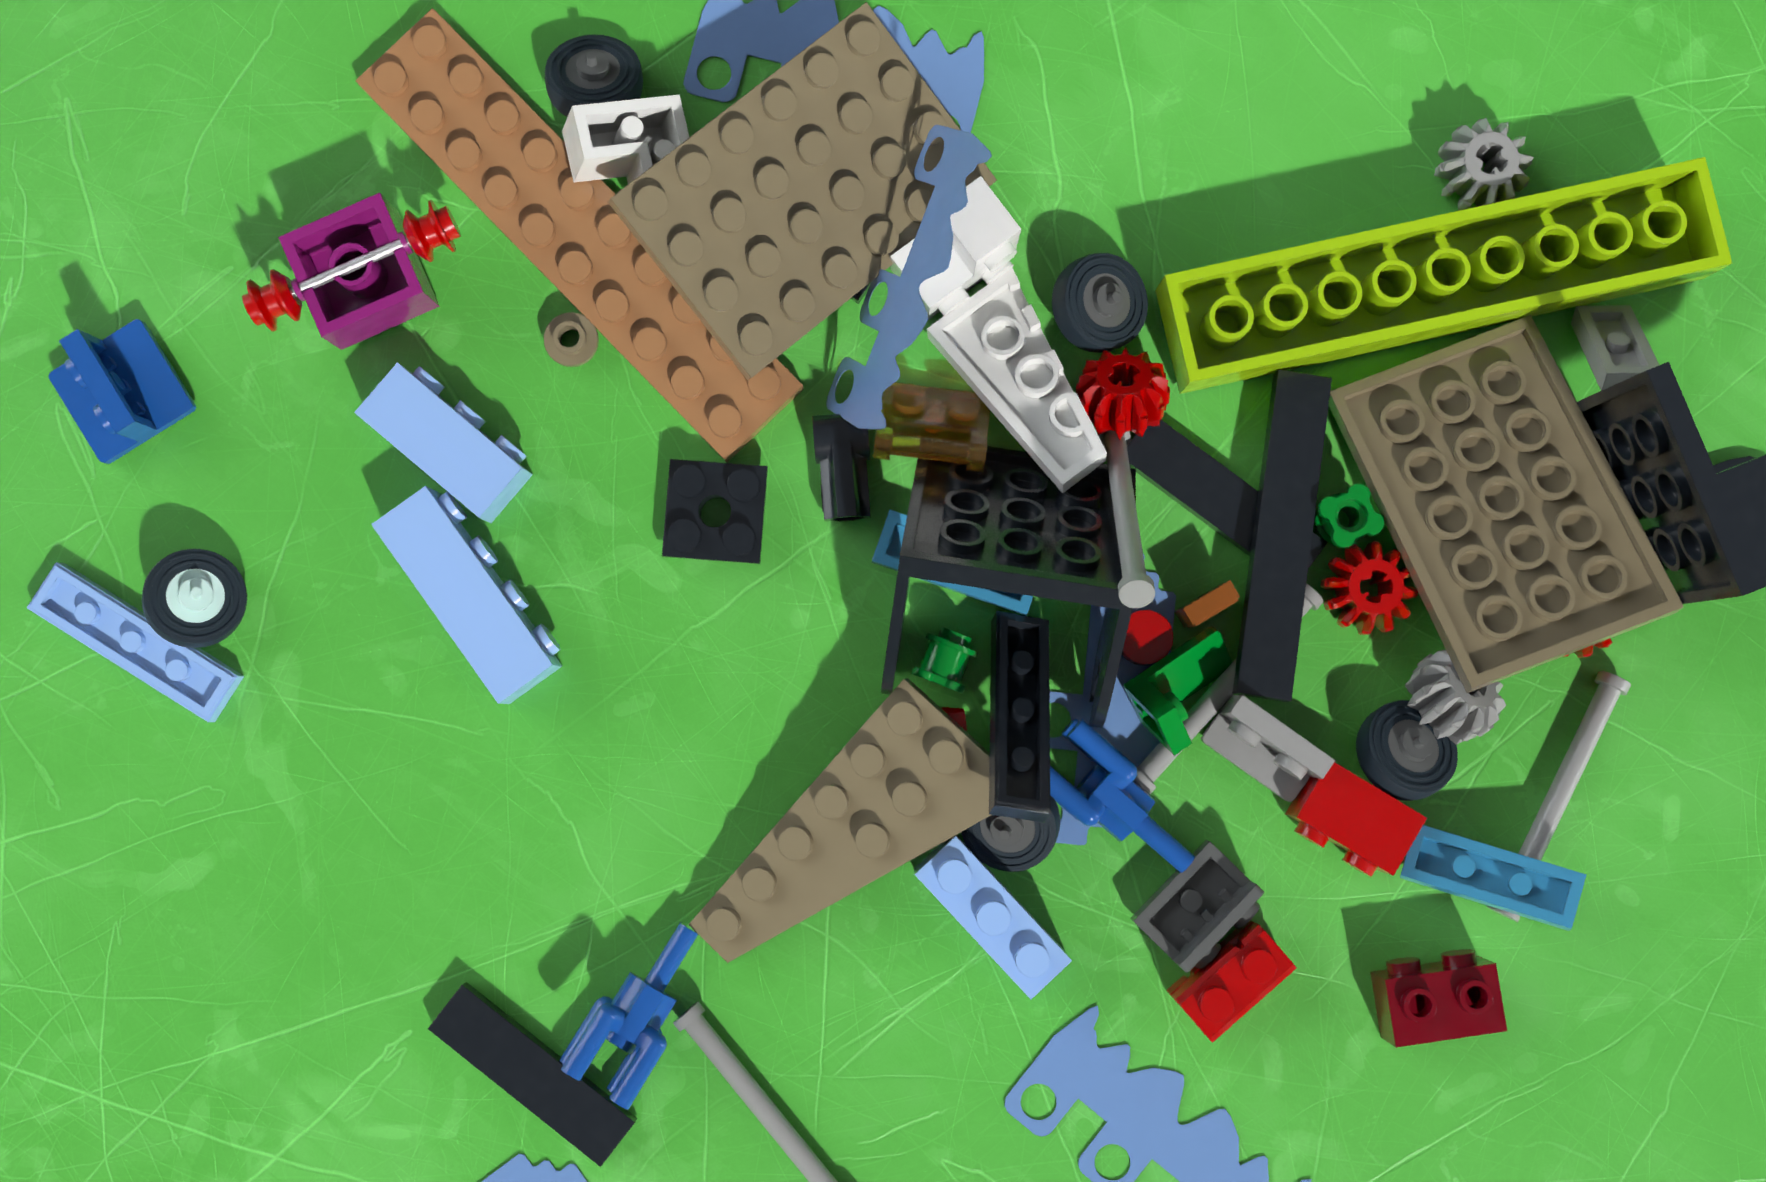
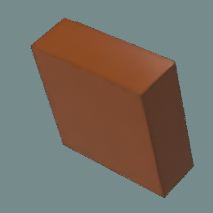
[1175,580,1240,628]

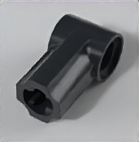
[812,414,871,522]

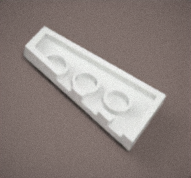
[927,268,1107,493]

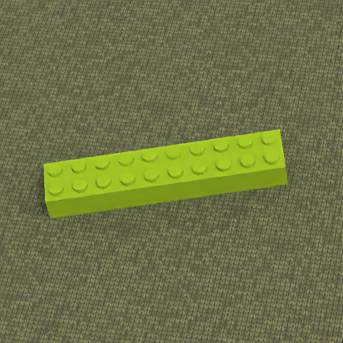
[1155,157,1732,394]

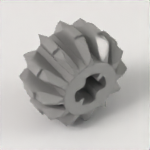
[1434,118,1534,211]
[1405,650,1506,745]

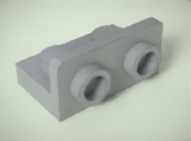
[1201,695,1336,802]

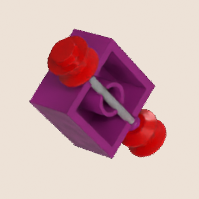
[242,193,461,350]

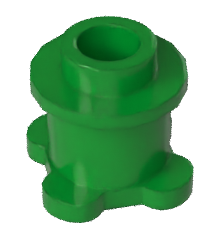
[1314,484,1384,548]
[911,627,978,694]

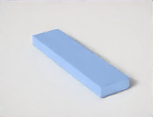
[27,562,244,722]

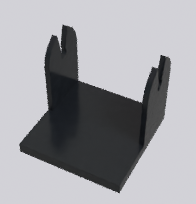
[1577,362,1766,604]
[881,436,1136,728]

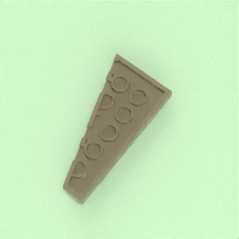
[688,678,990,963]

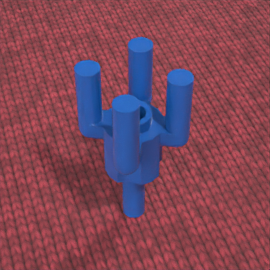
[1050,718,1195,873]
[559,923,698,1110]

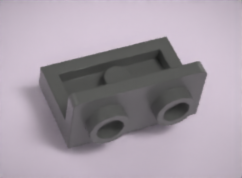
[1130,840,1264,973]

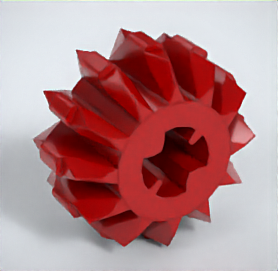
[1076,347,1170,440]
[1321,541,1418,635]

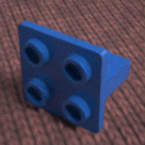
[48,319,196,464]

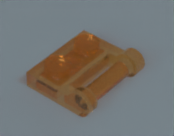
[873,382,990,472]

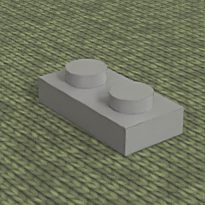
[1571,305,1659,391]

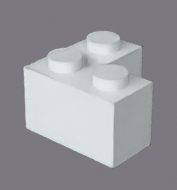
[562,94,690,184]
[890,176,1021,320]

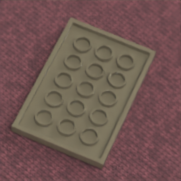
[608,2,997,380]
[1329,315,1684,693]

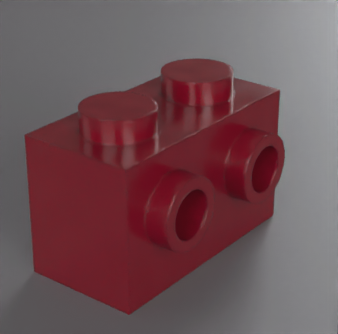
[1370,949,1507,1048]

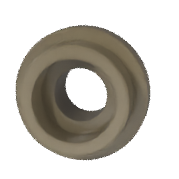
[544,312,599,367]

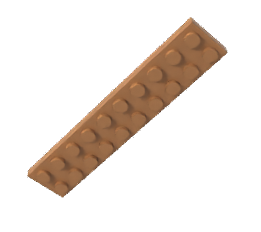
[355,8,804,463]

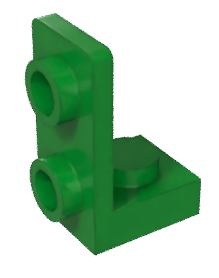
[1123,626,1232,756]

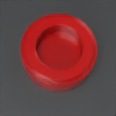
[1122,610,1173,666]

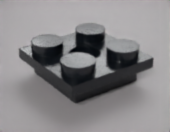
[662,459,768,564]

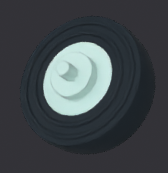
[142,549,247,648]

